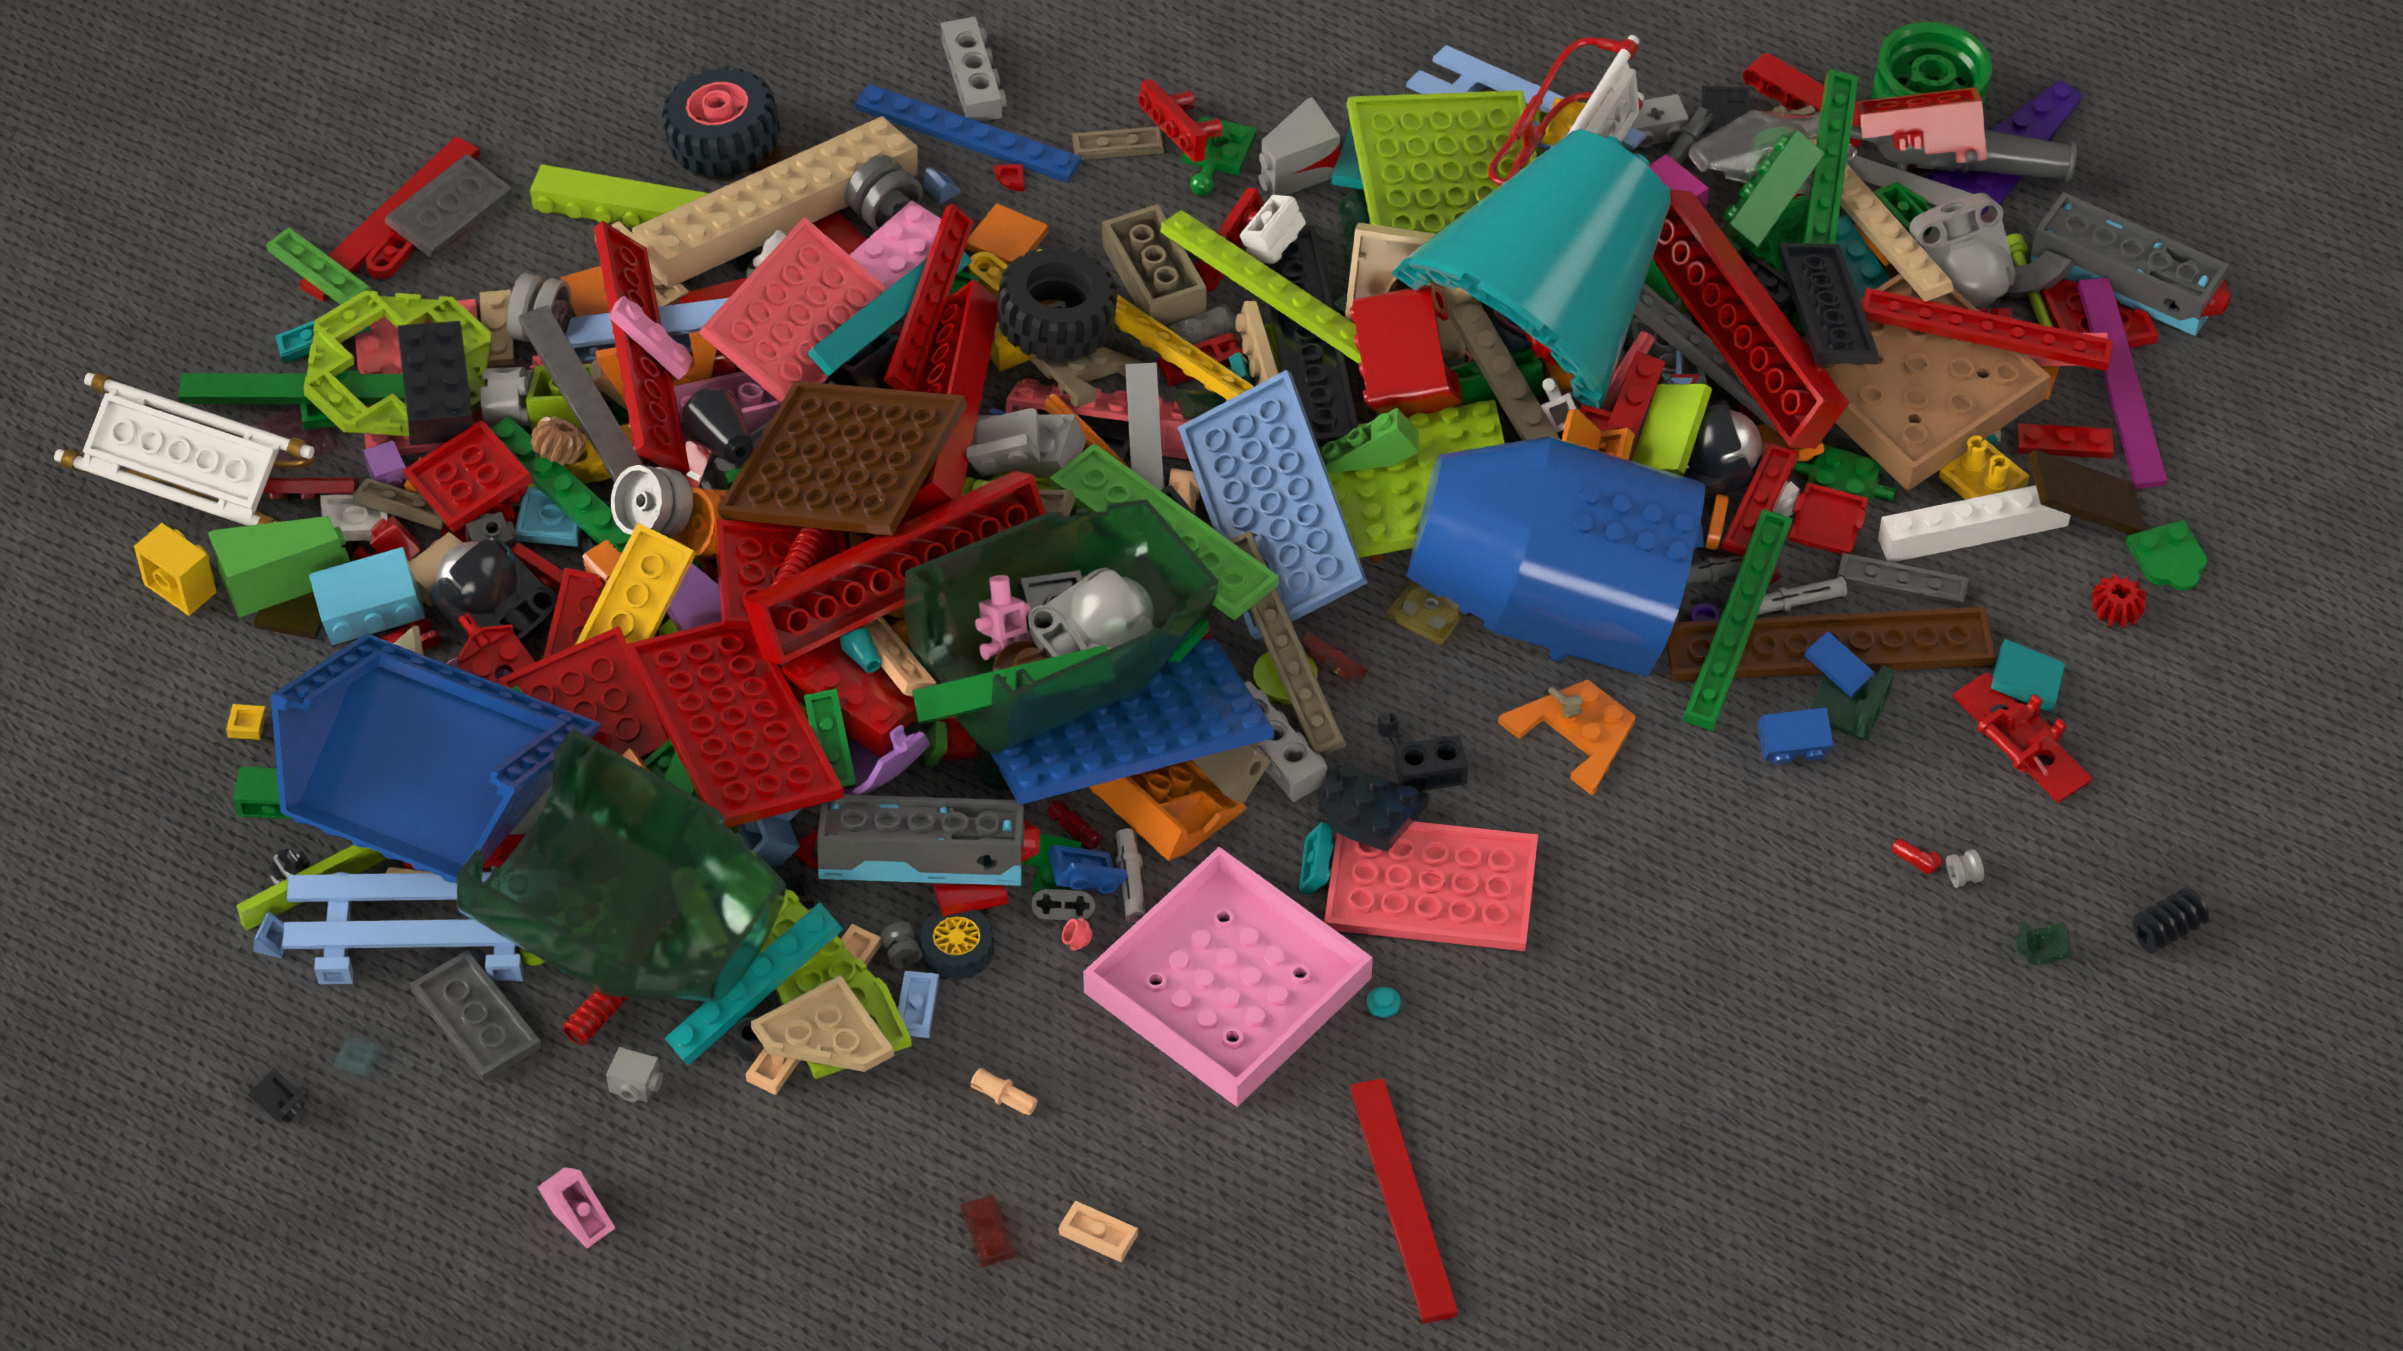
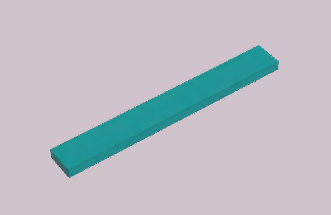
[807,252,972,377]

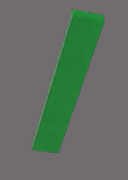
[912,645,1114,725]

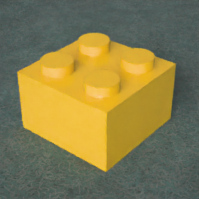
[134,523,217,616]

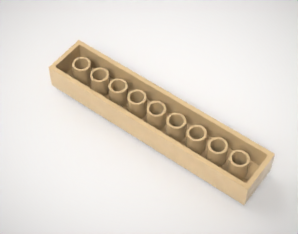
[632,116,918,288]

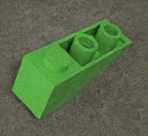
[1319,408,1419,473]

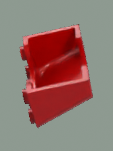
[1350,284,1463,418]

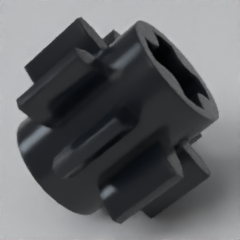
[268,849,310,885]

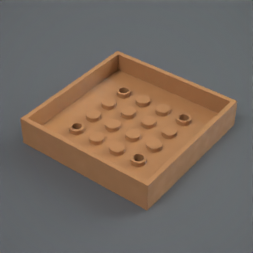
[1802,274,2051,491]

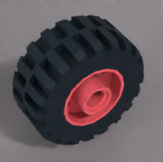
[662,67,780,177]

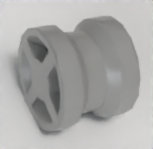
[1946,849,1984,888]

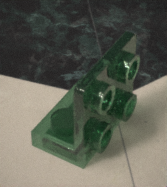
[1810,665,1895,740]

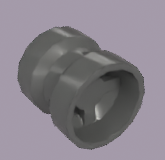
[880,921,922,969]

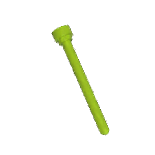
[2006,233,2054,327]

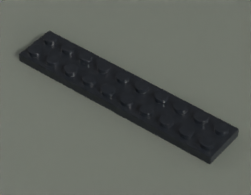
[1263,225,1359,448]

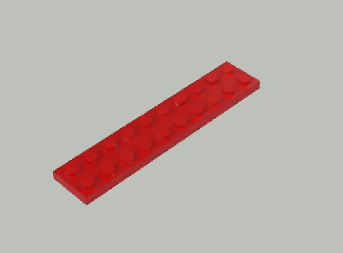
[594,221,690,476]

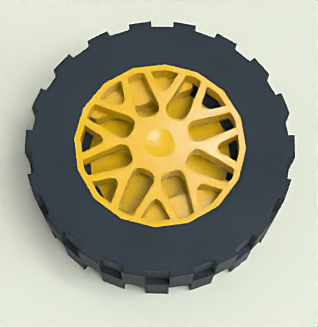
[919,909,995,980]

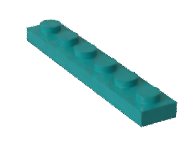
[665,902,843,1065]

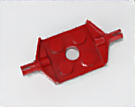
[457,612,535,685]

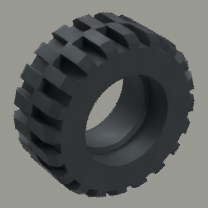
[997,247,1118,362]

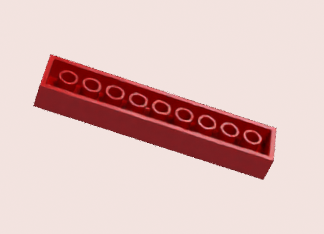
[1653,189,1850,449]
[900,279,998,524]
[743,471,1052,665]

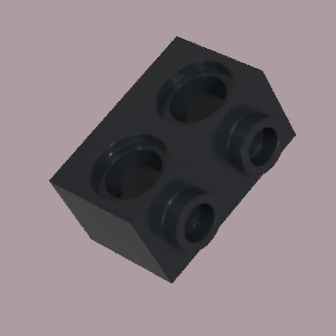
[1394,735,1468,791]

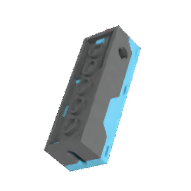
[2029,192,2232,336]
[817,795,1040,886]

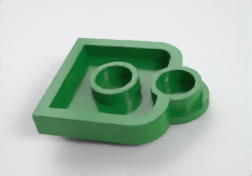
[2125,520,2207,591]

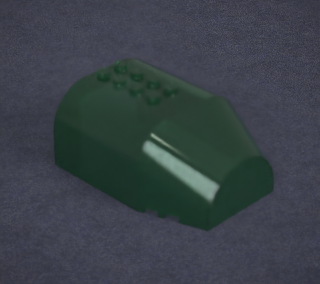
[904,499,1218,754]
[457,728,786,1001]

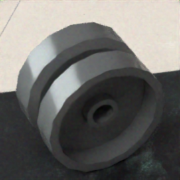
[845,155,923,232]

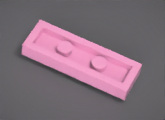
[609,295,693,380]

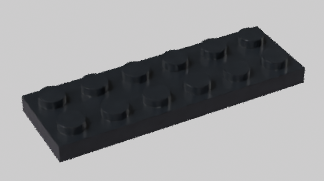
[1777,243,1879,365]

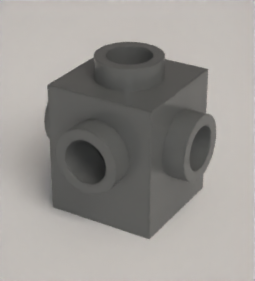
[465,512,517,549]

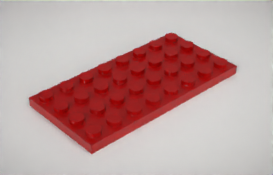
[626,621,844,831]

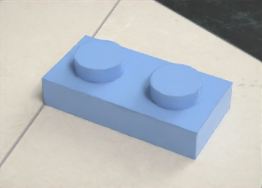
[898,971,939,1038]

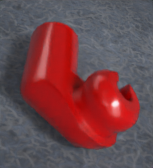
[1892,839,1942,874]

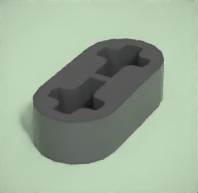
[1031,889,1096,921]

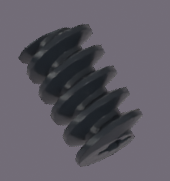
[2132,888,2209,954]

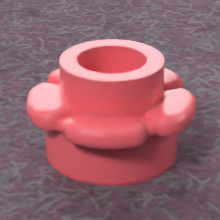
[1062,918,1092,951]

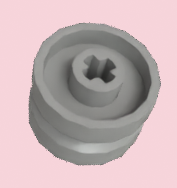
[507,273,571,342]
[611,465,693,538]

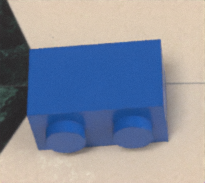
[1757,707,1833,764]

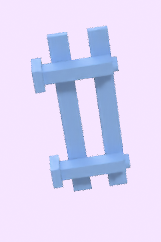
[1406,45,1646,151]
[282,869,560,984]

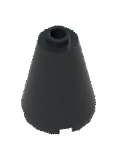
[680,388,754,464]

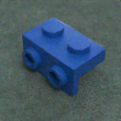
[1048,845,1128,894]

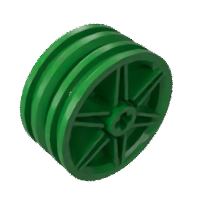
[1871,22,1992,108]

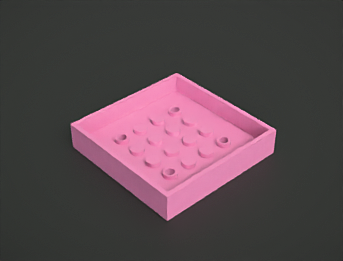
[1083,847,1373,1107]

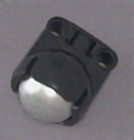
[1677,400,1762,501]
[430,536,557,643]

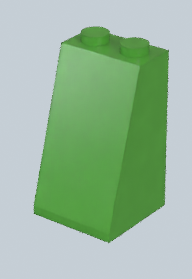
[208,516,350,618]

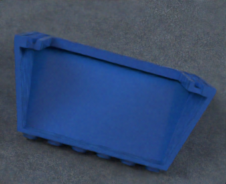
[271,633,602,884]

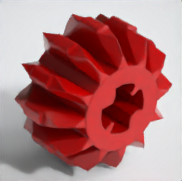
[2091,574,2146,629]

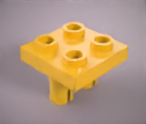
[1939,435,2030,500]

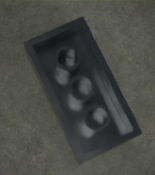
[398,321,473,445]

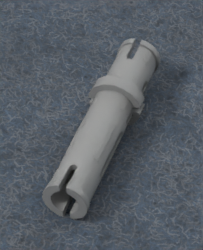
[1757,576,1847,616]
[1115,828,1146,923]

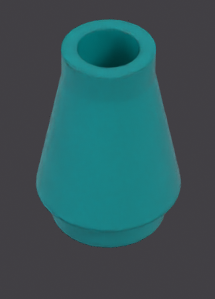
[840,626,882,673]

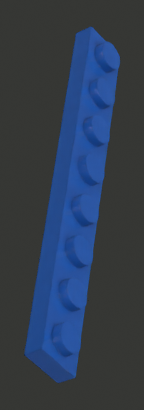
[855,84,1081,183]

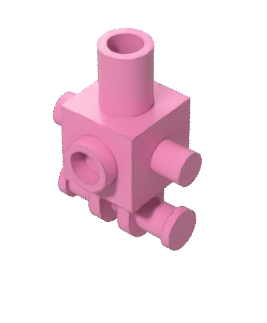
[975,575,1033,660]

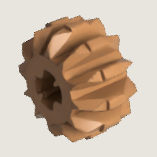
[530,416,587,465]

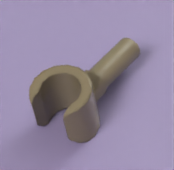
[1548,686,1583,717]

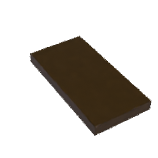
[2028,449,2146,535]
[254,541,359,640]

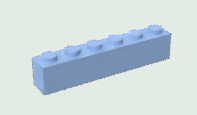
[565,298,729,363]

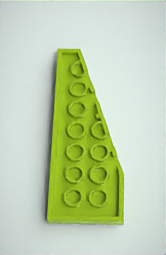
[723,850,912,1079]

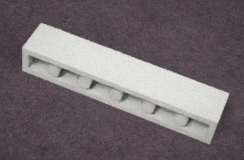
[1878,485,2071,562]

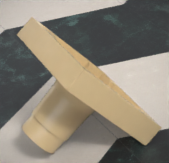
[1345,223,1474,364]

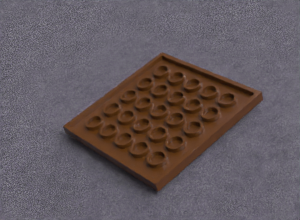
[717,381,967,536]

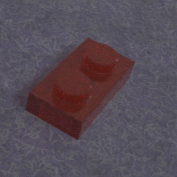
[1301,632,1368,681]
[960,1195,1015,1267]

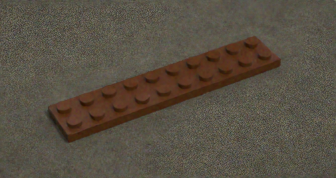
[1666,607,1995,682]

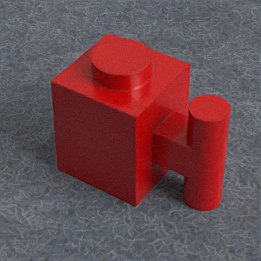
[353,516,420,561]

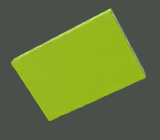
[1632,384,1712,474]

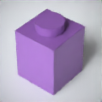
[363,440,407,488]

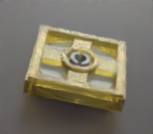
[1387,581,1466,646]

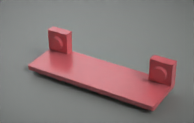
[1006,379,1201,460]

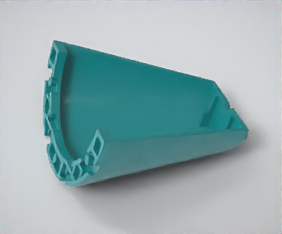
[1391,129,1671,409]

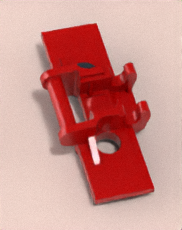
[1952,672,2093,803]

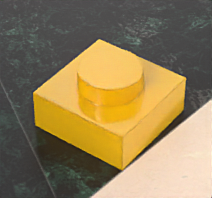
[226,704,267,740]

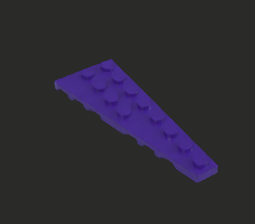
[1925,80,2082,215]

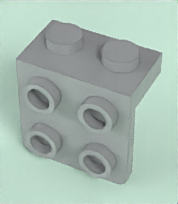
[966,408,1040,477]

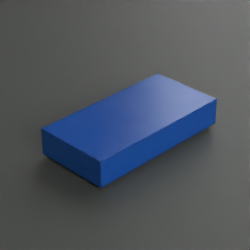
[1804,631,1875,698]

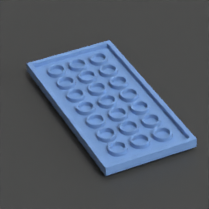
[1178,370,1368,639]

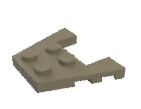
[1031,346,1161,407]

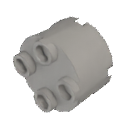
[481,367,534,429]

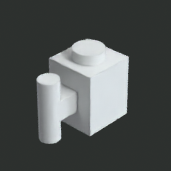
[1541,378,1580,433]

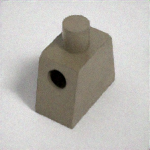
[1192,741,1270,803]

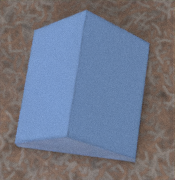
[923,167,961,204]
[254,912,285,958]

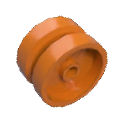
[671,487,749,559]

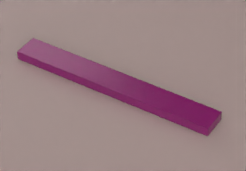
[2078,278,2168,489]

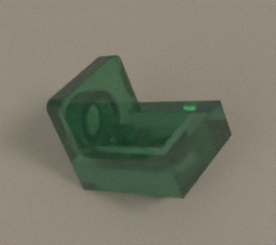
[2015,921,2071,965]

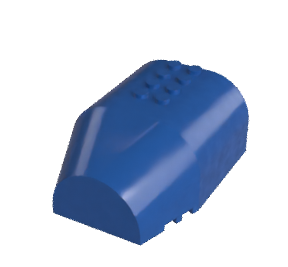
[1406,436,1705,676]

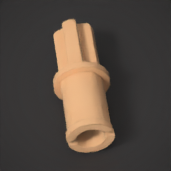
[971,1068,1038,1115]

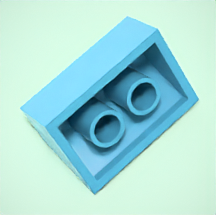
[309,547,425,645]

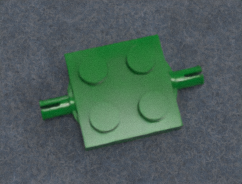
[1793,444,1897,505]

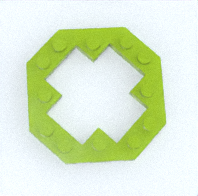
[304,291,492,436]

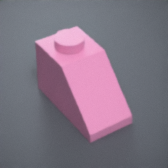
[537,1167,615,1248]

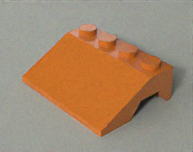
[1089,760,1247,861]

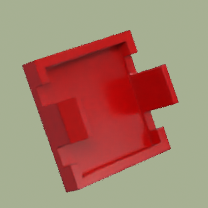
[1789,482,1868,555]

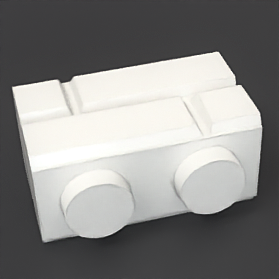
[1239,195,1306,264]

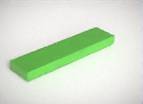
[266,227,372,305]

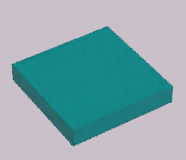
[1990,639,2065,712]

